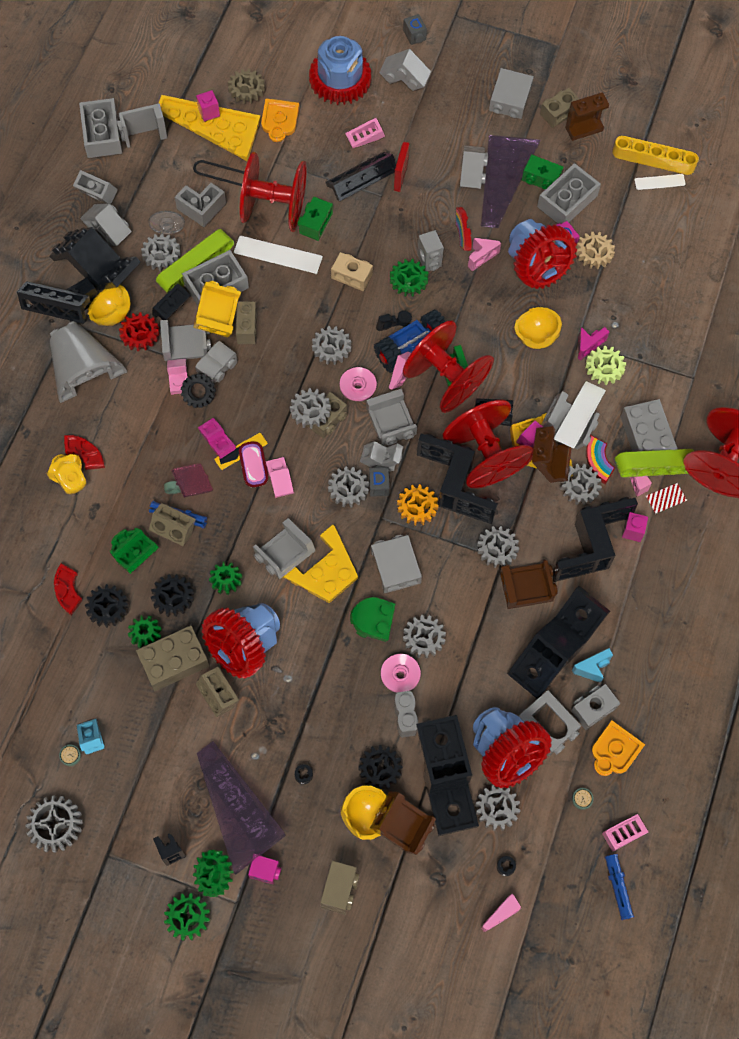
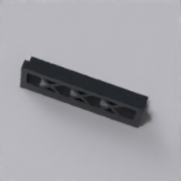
[326,152,396,201]
[17,281,90,324]

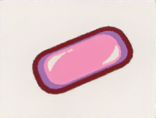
[239,441,268,487]

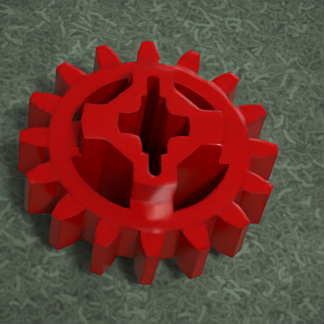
[119,312,160,351]

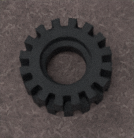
[180,373,216,408]

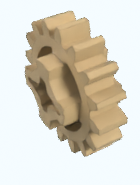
[576,232,615,269]

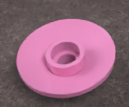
[340,367,377,401]
[381,654,421,693]

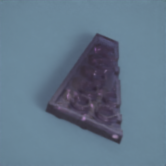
[481,135,540,228]
[197,741,286,875]

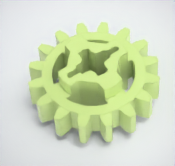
[585,346,626,385]

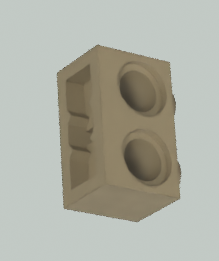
[540,88,579,128]
[236,301,257,344]
[306,392,348,439]
[149,503,196,546]
[196,667,239,717]

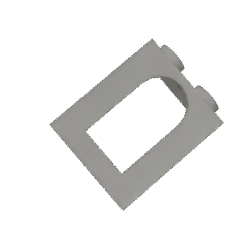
[518,690,581,757]

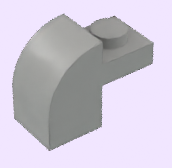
[360,441,403,471]

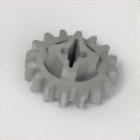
[141,233,181,271]
[312,326,351,365]
[290,388,331,429]
[560,464,602,505]
[328,466,369,508]
[477,526,519,568]
[403,615,446,658]
[475,785,520,831]

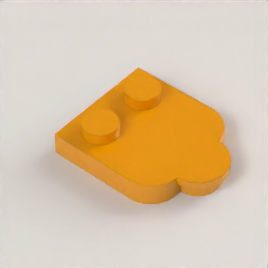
[261,99,300,142]
[592,721,645,776]

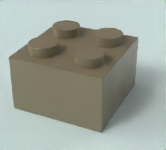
[321,861,360,915]

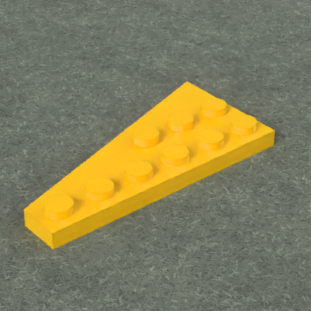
[159,95,261,161]

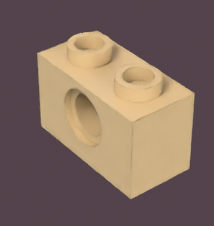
[331,252,373,291]

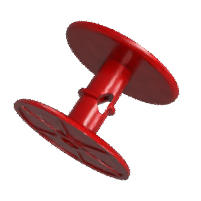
[240,152,307,232]
[403,320,494,413]
[443,400,534,489]
[683,407,739,498]

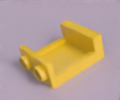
[193,281,241,337]

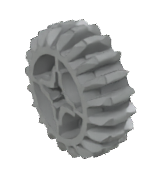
[25,795,83,853]

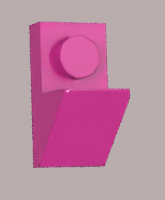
[578,327,609,361]

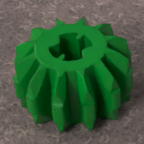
[209,561,243,595]
[128,615,162,648]

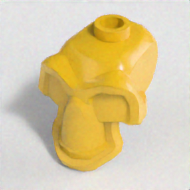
[46,454,87,494]

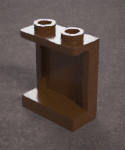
[565,92,609,141]
[532,426,571,483]
[500,560,558,609]
[370,791,436,855]

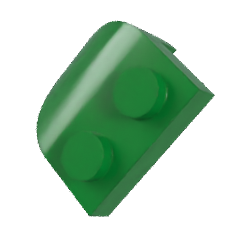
[110,528,158,574]
[350,597,395,642]

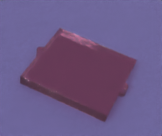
[171,464,213,498]

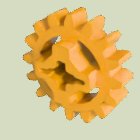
[397,484,438,526]

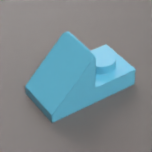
[572,648,613,682]
[77,719,105,754]

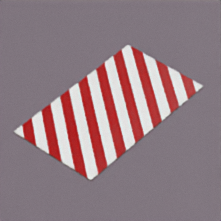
[646,483,687,514]

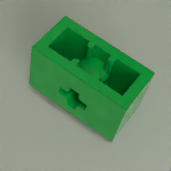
[522,154,564,190]
[297,197,333,241]

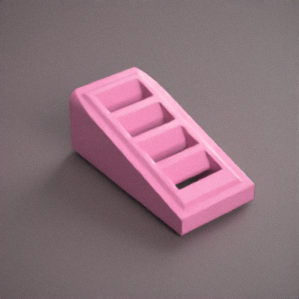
[345,118,385,148]
[389,352,411,390]
[630,476,652,497]
[602,814,648,852]
[481,894,521,932]

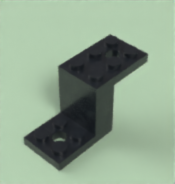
[49,227,140,291]
[417,434,498,524]
[552,497,638,582]
[507,586,610,699]
[416,715,479,836]

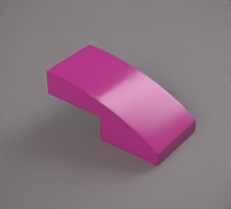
[198,418,236,459]

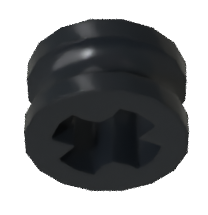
[295,764,313,784]
[497,856,516,876]

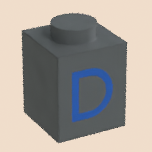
[403,14,427,45]
[369,466,389,496]

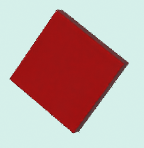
[394,142,410,192]

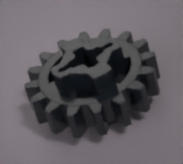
[151,574,194,617]
[85,584,129,628]
[358,745,403,790]

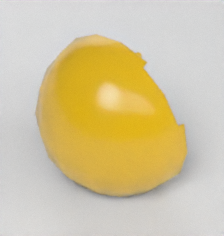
[87,285,131,326]
[514,307,562,349]
[341,785,387,840]

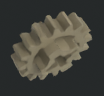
[228,69,265,104]

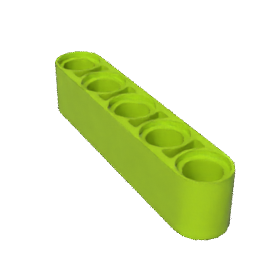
[156,229,234,293]
[614,449,694,477]

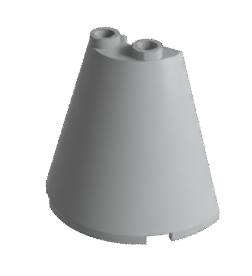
[50,321,127,403]

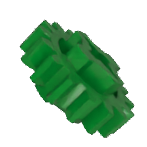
[390,259,428,297]
[193,850,234,897]
[164,893,211,941]

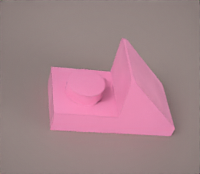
[468,238,501,271]
[167,358,188,395]
[266,457,294,498]

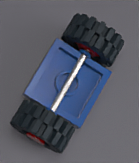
[374,309,445,373]

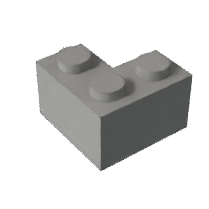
[379,49,431,91]
[460,145,488,189]
[175,183,226,227]
[80,204,132,246]

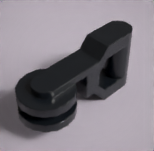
[376,310,412,331]

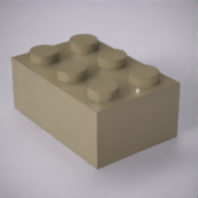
[136,626,209,692]

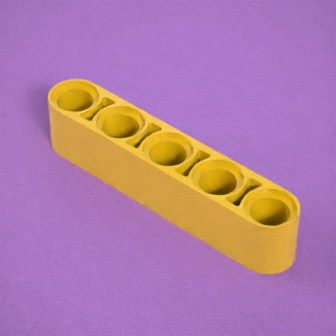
[612,136,699,175]

